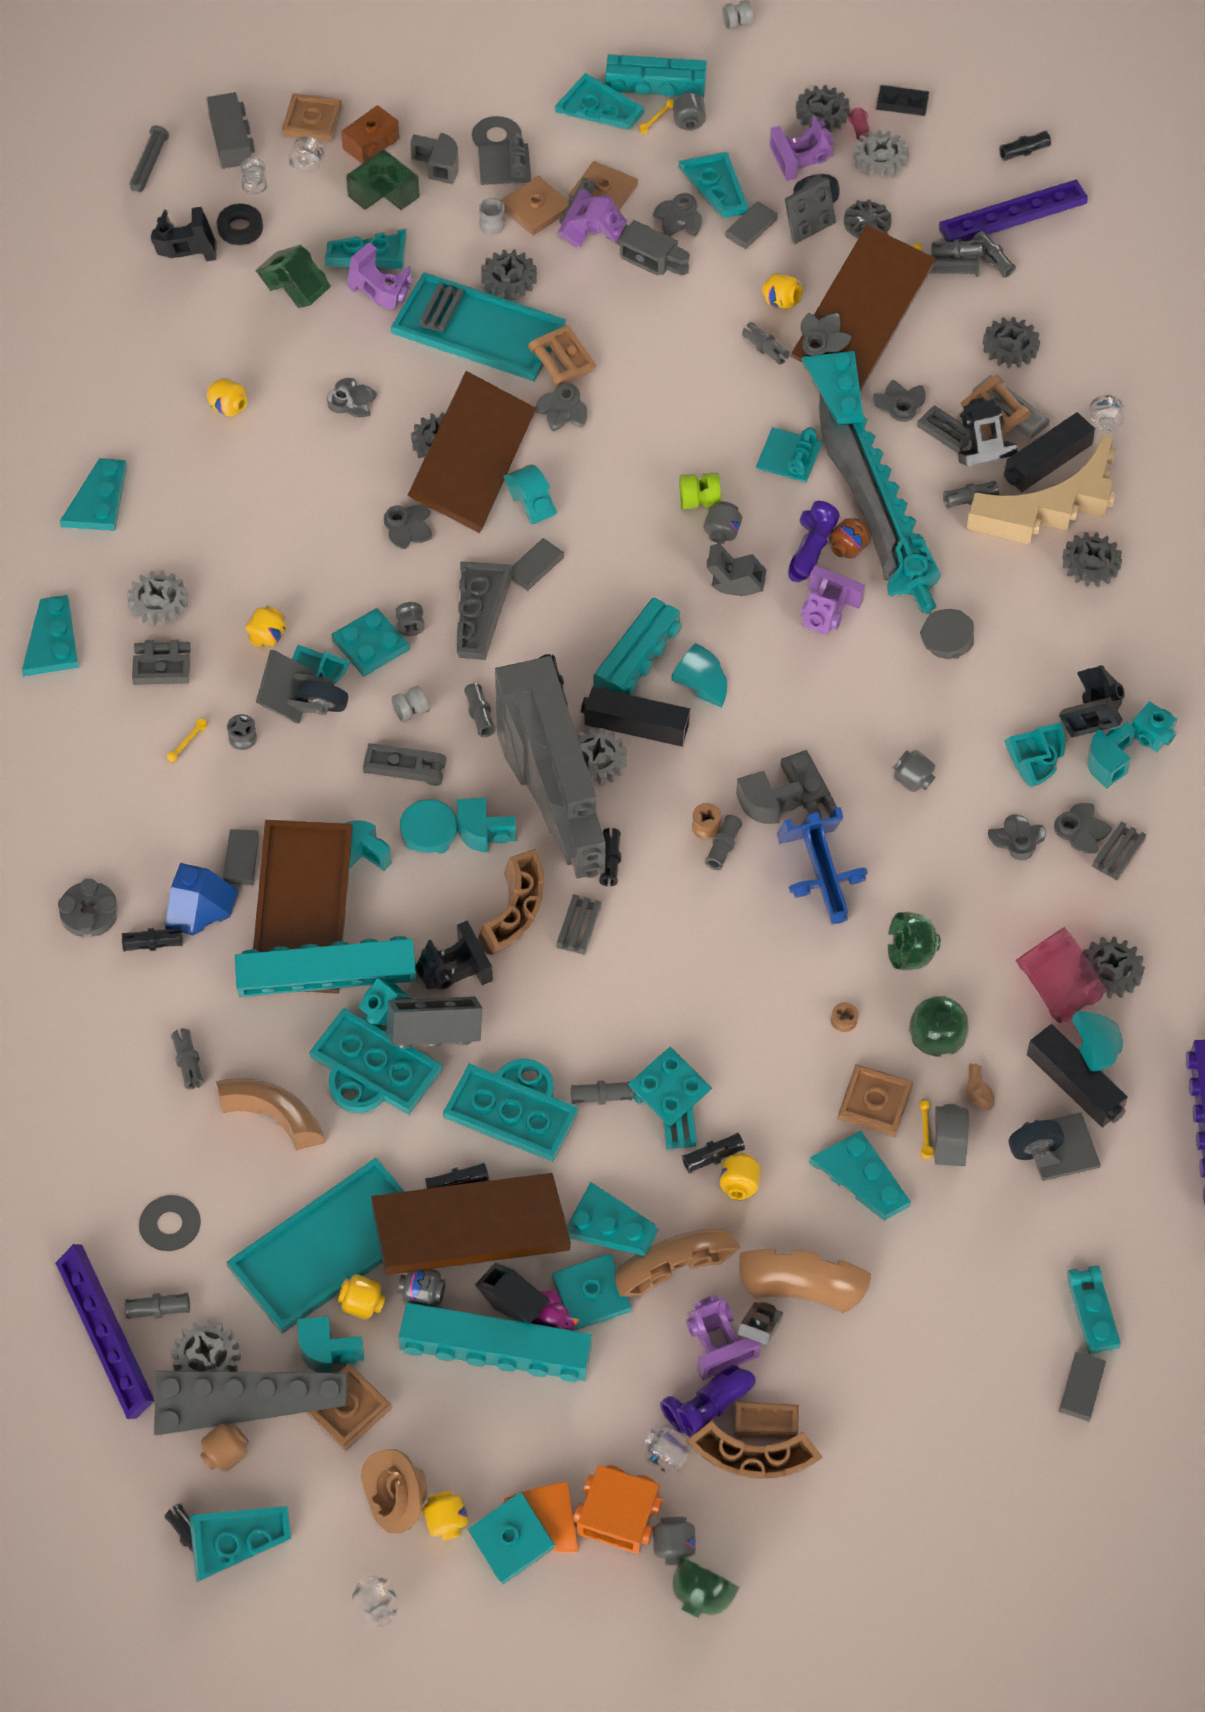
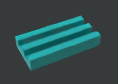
[663,1108,697,1149]

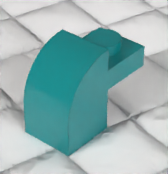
[503,464,558,525]
[1087,722,1136,789]
[457,798,516,852]
[346,820,392,871]
[297,1316,364,1373]

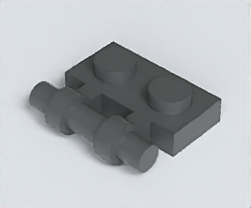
[132,639,191,685]

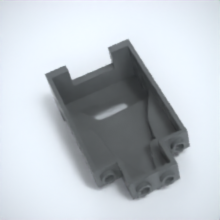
[495,656,605,879]

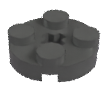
[58,878,118,937]

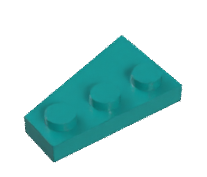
[802,351,864,425]
[809,1131,911,1221]

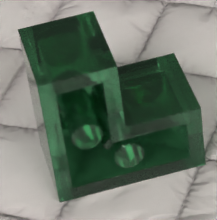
[346,149,420,210]
[255,244,331,309]

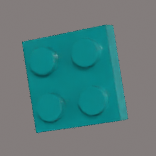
[331,608,409,677]

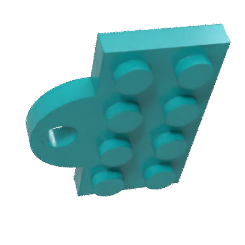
[309,1008,443,1115]
[443,1059,579,1162]

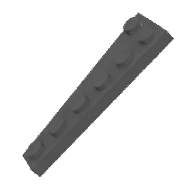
[154,1371,348,1435]

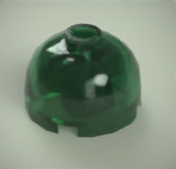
[888,912,941,971]
[909,996,969,1057]
[672,1557,740,1618]

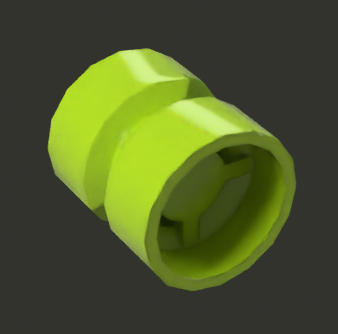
[679,472,721,510]

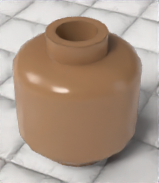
[200,1423,249,1471]

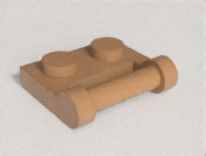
[528,325,597,388]
[960,375,1031,438]

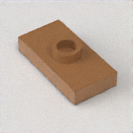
[734,1401,799,1439]

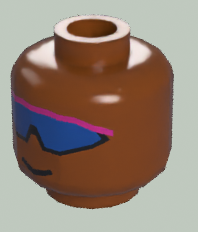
[829,518,870,559]

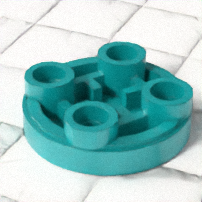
[400,799,458,853]

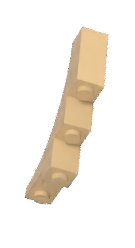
[967,435,1116,544]

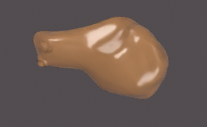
[966,1063,994,1110]

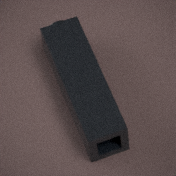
[1004,412,1095,492]
[581,687,690,747]
[1027,1024,1128,1128]

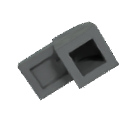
[410,133,459,184]
[707,543,767,596]
[736,771,803,824]
[934,1104,969,1166]

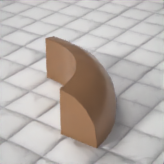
[478,848,544,955]
[215,1078,326,1150]
[615,1229,741,1297]
[739,1249,871,1313]
[687,1421,823,1479]

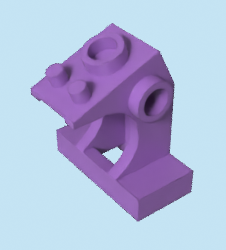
[769,116,834,181]
[557,190,627,248]
[347,242,413,310]
[800,565,865,635]
[686,1294,761,1381]

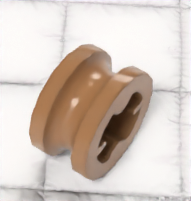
[831,1003,859,1032]

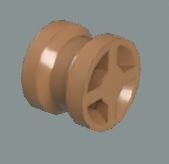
[692,803,721,839]

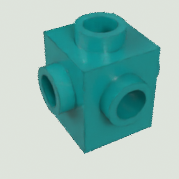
[1132,701,1177,752]
[358,978,413,1027]

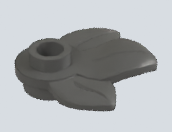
[653,193,702,236]
[800,313,851,356]
[326,378,377,417]
[873,380,925,422]
[536,383,587,431]
[384,505,432,549]
[1054,803,1112,853]
[988,814,1046,860]

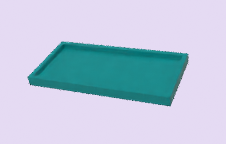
[391,272,566,382]
[226,1158,405,1334]

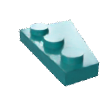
[555,73,645,130]
[678,152,748,218]
[325,228,407,269]
[60,458,127,531]
[22,595,79,676]
[567,1182,659,1256]
[190,1506,291,1583]

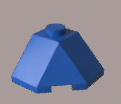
[165,863,239,935]

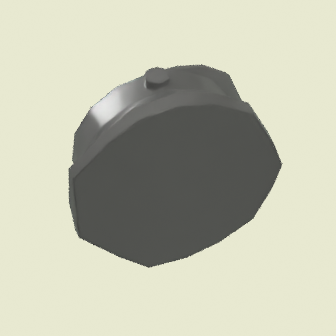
[920,609,974,659]

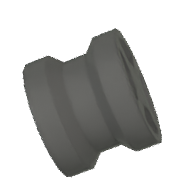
[396,602,425,636]
[227,714,257,750]

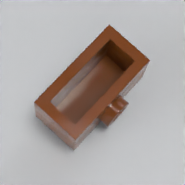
[341,105,399,164]

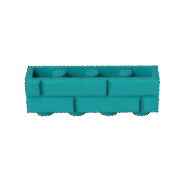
[605,54,707,97]
[593,597,682,695]

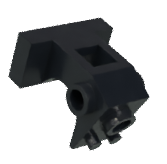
[150,206,216,262]
[958,398,1018,466]
[1059,665,1125,738]
[416,920,493,990]

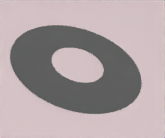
[472,116,522,147]
[139,1195,201,1251]

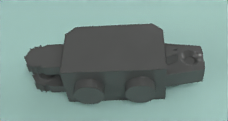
[607,220,690,276]

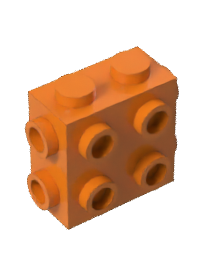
[573,1465,663,1555]

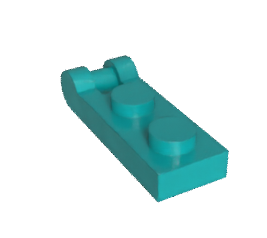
[1067,1265,1121,1354]

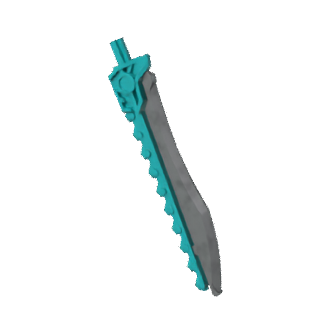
[820,393,941,614]

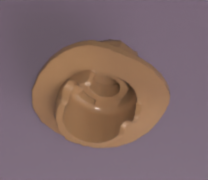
[361,1449,427,1534]

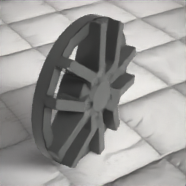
[844,199,892,238]

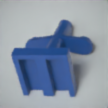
[777,807,868,924]

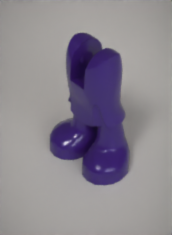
[788,501,840,582]
[660,1365,756,1437]

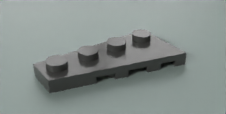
[457,561,514,660]

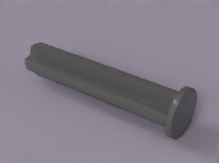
[129,126,169,193]
[929,256,980,277]

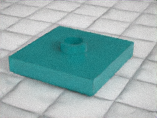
[552,1254,632,1331]
[467,1492,557,1584]

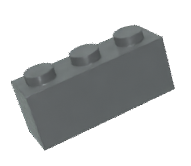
[206,92,255,169]
[386,996,483,1048]

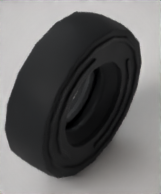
[217,203,263,246]

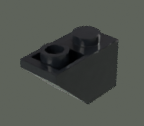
[475,1262,550,1324]

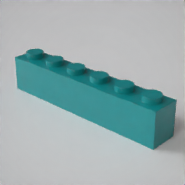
[235,936,417,997]
[399,1303,592,1382]

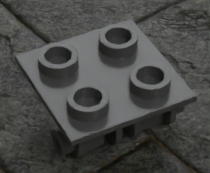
[478,133,531,185]

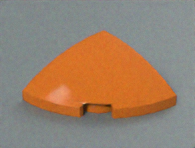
[504,1482,578,1553]

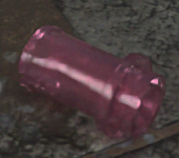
[848,108,871,141]

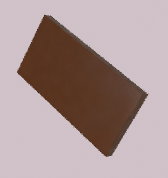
[791,224,936,392]
[407,371,536,533]
[253,819,353,994]
[371,1173,571,1275]

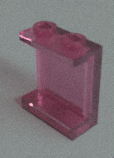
[1015,927,1108,1024]

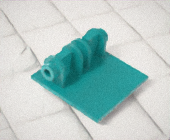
[756,427,823,483]
[628,1046,712,1127]

